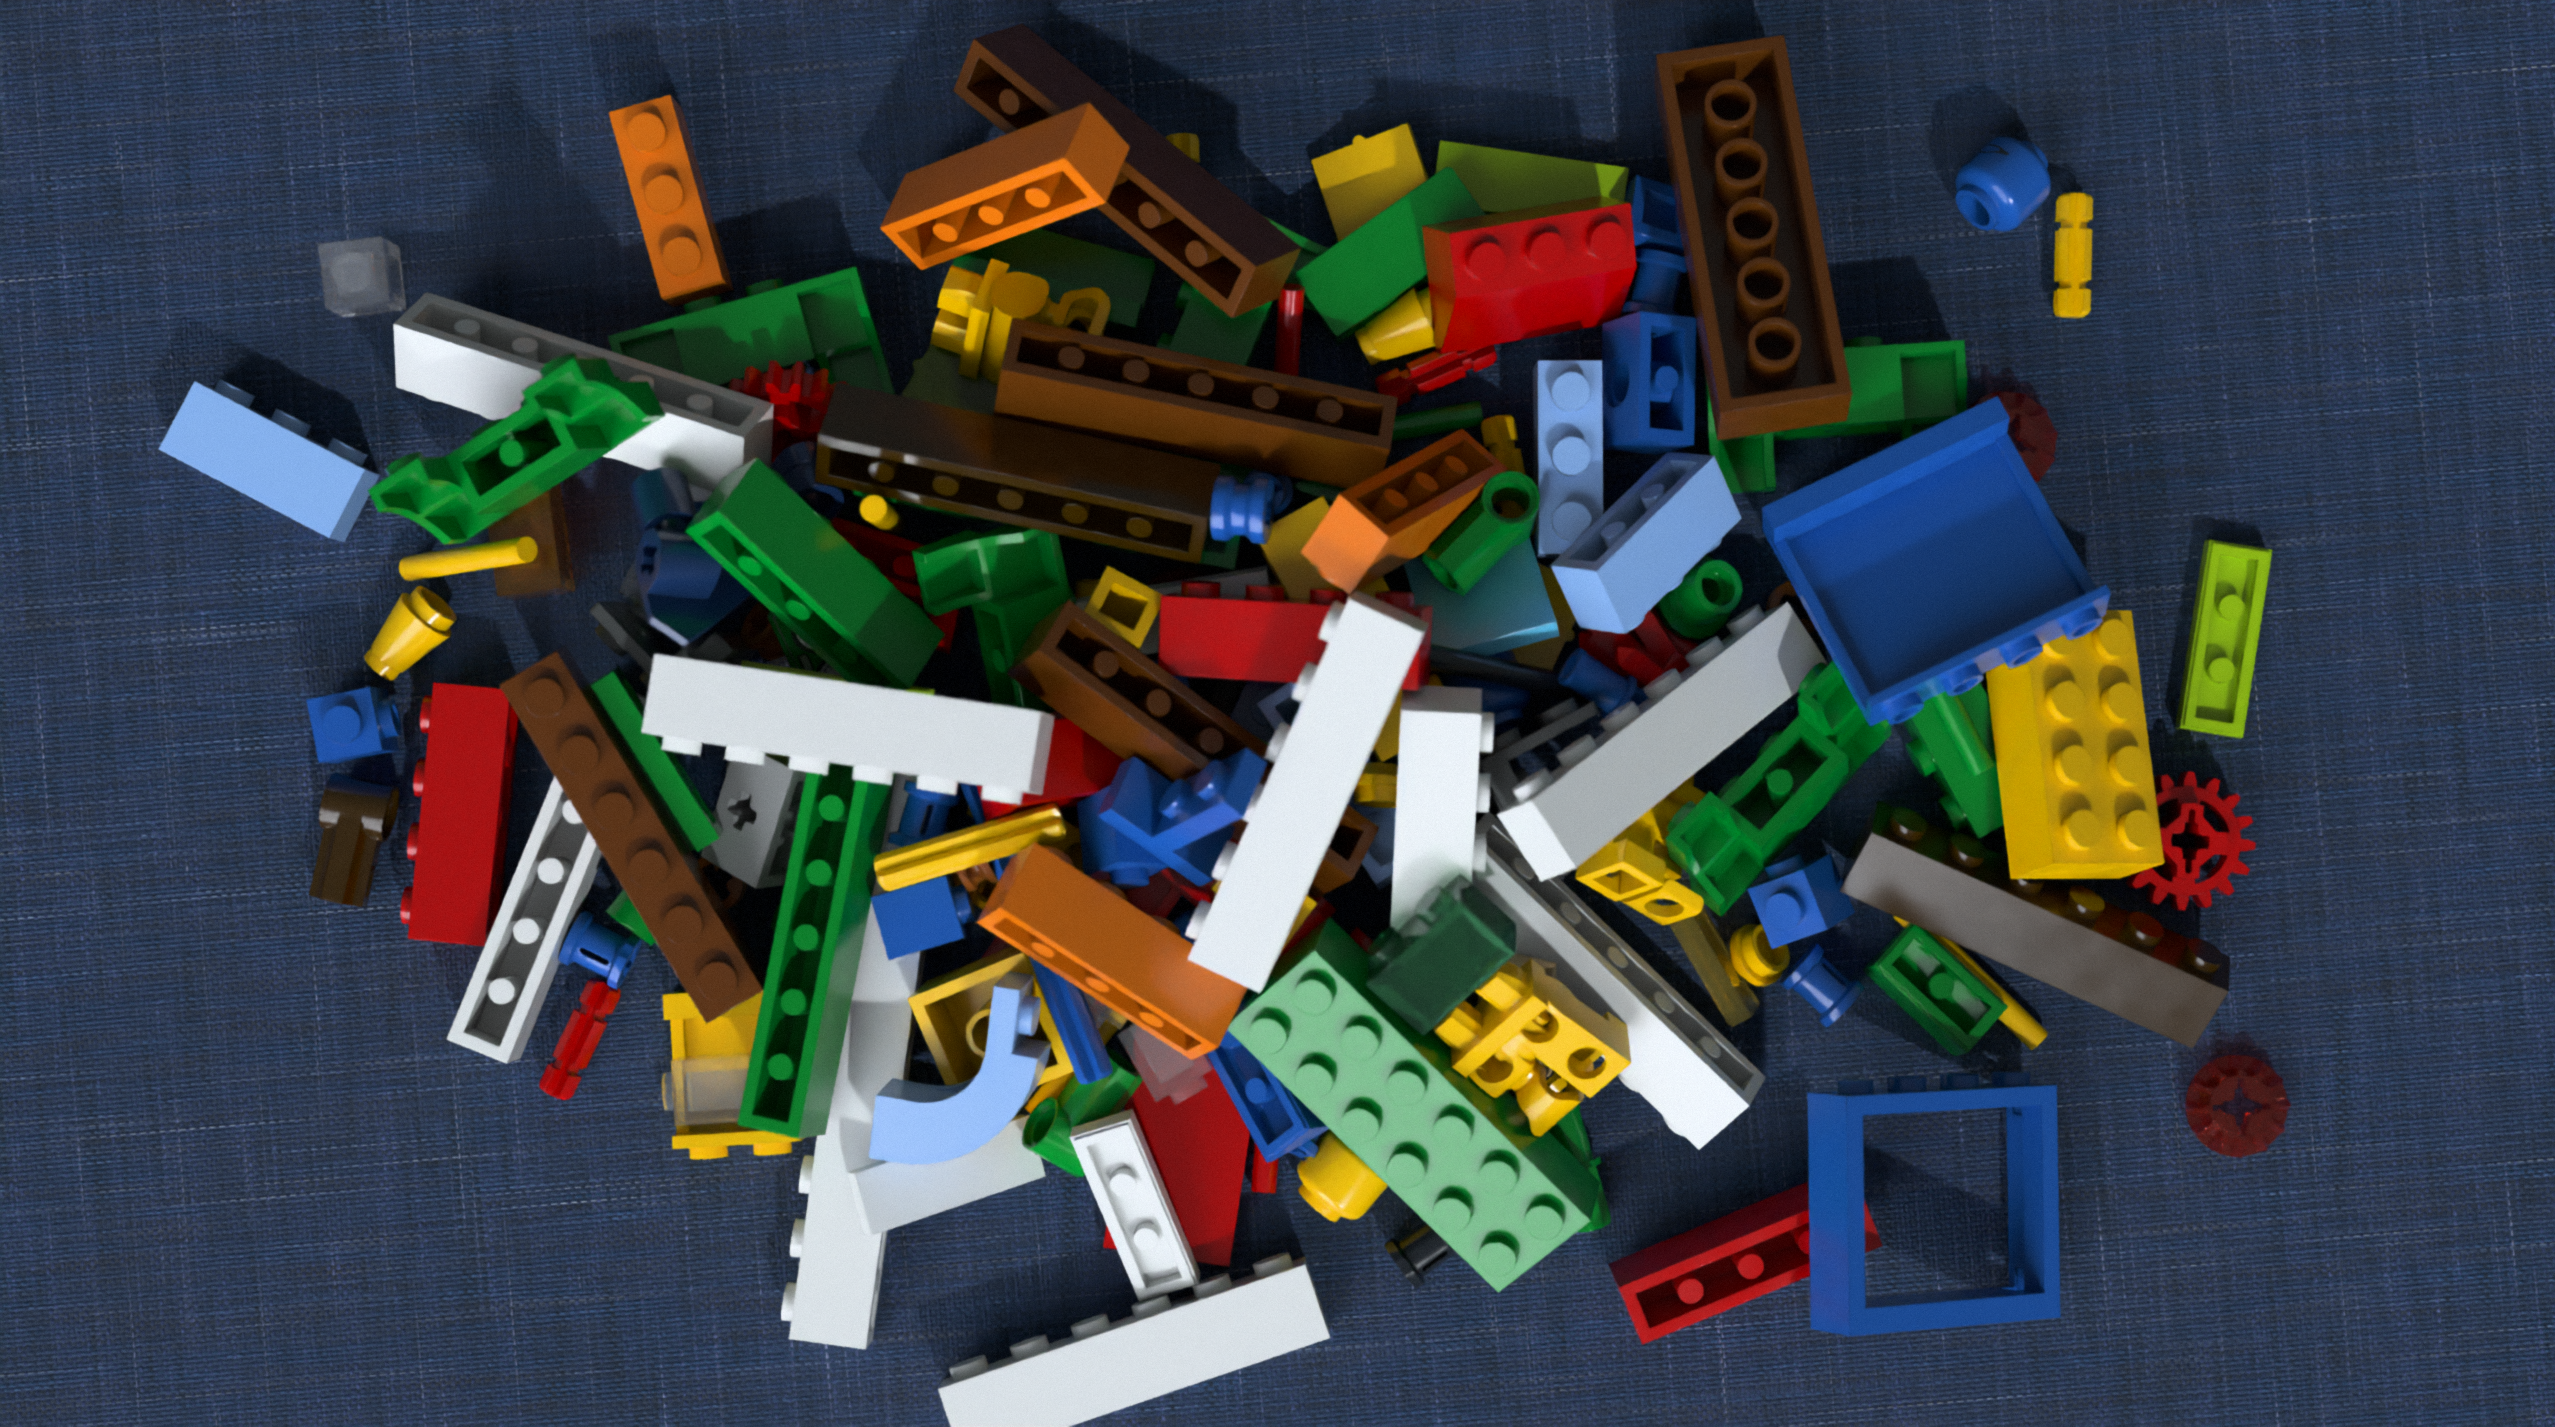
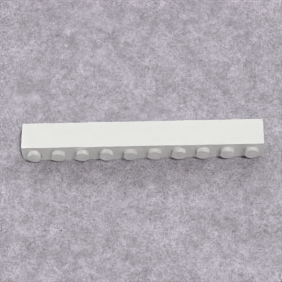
[781,773,930,1349]

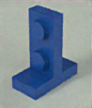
[1097,748,1267,887]

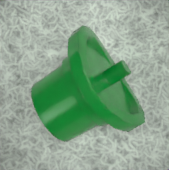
[1655,555,1742,641]

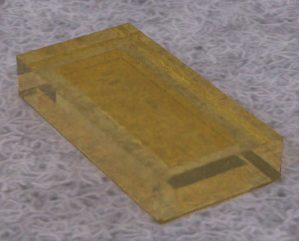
[1669,907,1760,1027]

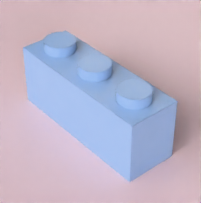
[1533,360,1603,559]
[159,379,380,542]
[1550,452,1742,634]

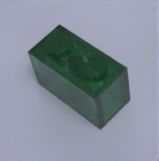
[1367,873,1517,1036]

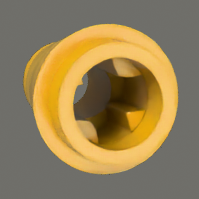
[1355,287,1435,365]
[364,586,457,681]

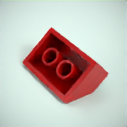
[1422,195,1637,354]

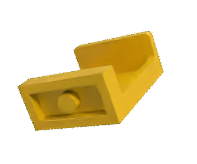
[662,990,804,1159]

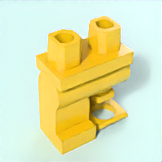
[930,258,1111,384]
[1575,774,1706,925]
[1432,954,1631,1136]

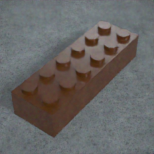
[1654,35,1852,440]

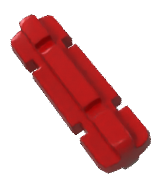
[1375,345,1497,406]
[539,978,621,1100]

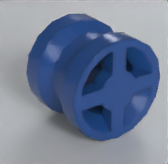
[1210,475,1275,544]

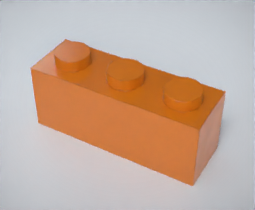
[608,95,734,307]

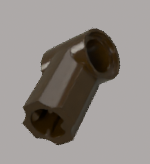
[309,772,400,907]

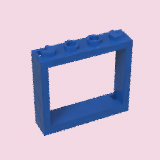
[1807,1070,2061,1336]

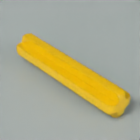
[874,803,1066,891]

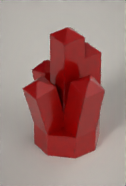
[1579,608,1690,690]

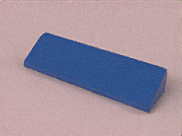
[1173,909,1329,1163]

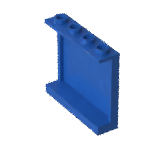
[1762,396,2111,727]

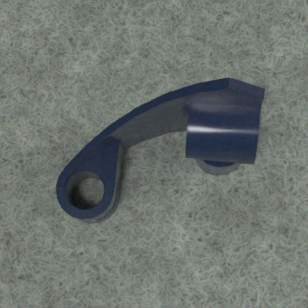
[630,441,844,647]

